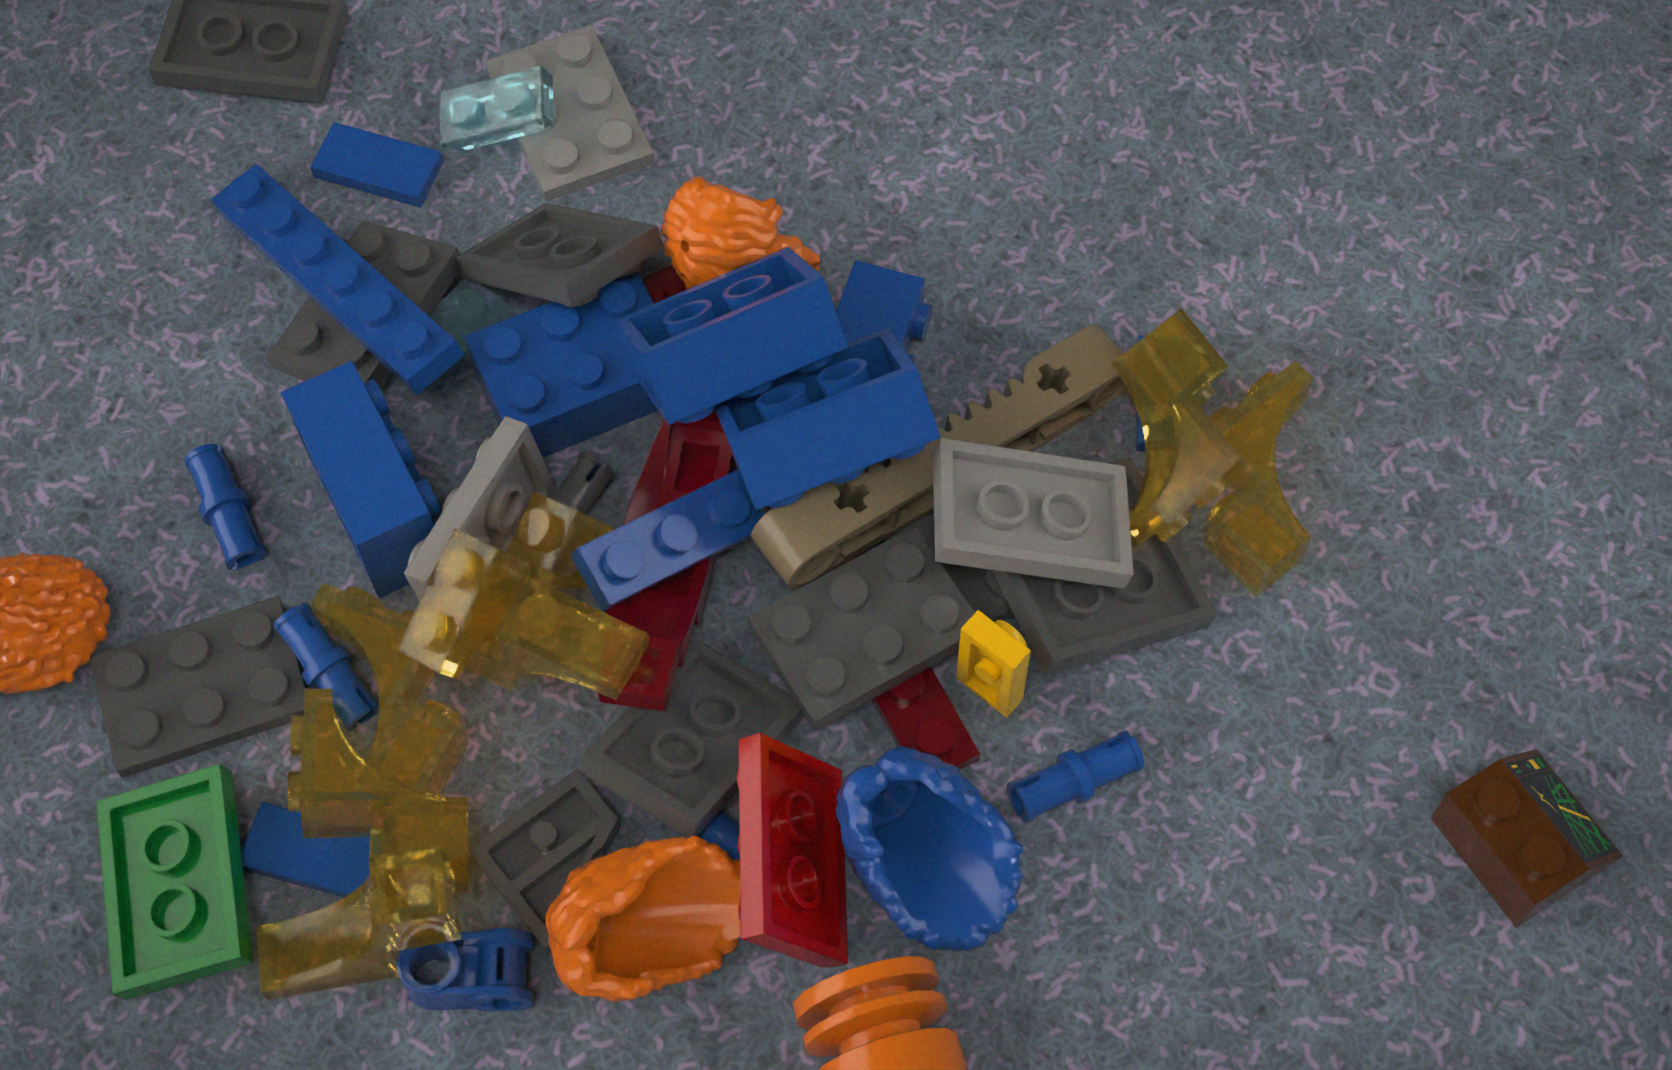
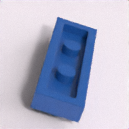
[570,470,763,612]

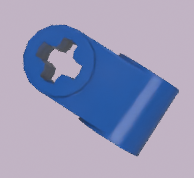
[397,928,534,1012]

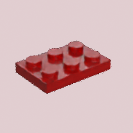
[737,732,848,967]

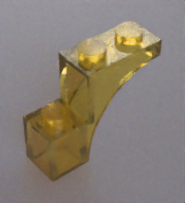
[1112,308,1241,548]
[1197,361,1313,597]
[398,491,616,679]
[445,576,649,700]
[310,583,469,812]
[287,689,468,895]
[256,845,461,1000]

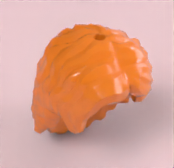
[660,175,821,289]
[0,552,111,694]
[546,835,741,1002]

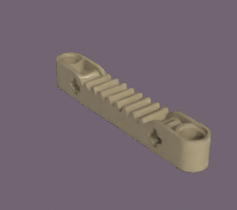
[751,324,1139,589]

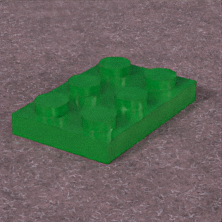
[96,764,253,1000]

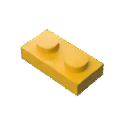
[956,610,1031,718]

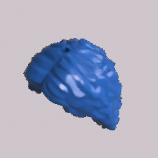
[835,746,1024,952]

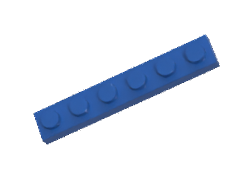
[211,164,464,395]

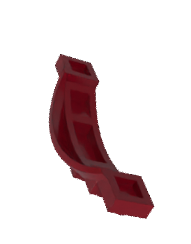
[597,409,735,712]

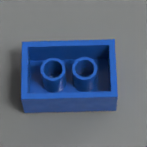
[614,247,848,425]
[464,271,658,458]
[714,327,941,510]
[280,361,442,598]

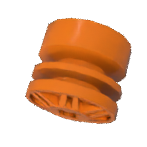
[793,956,968,1070]

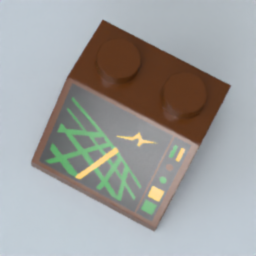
[1430,749,1623,928]

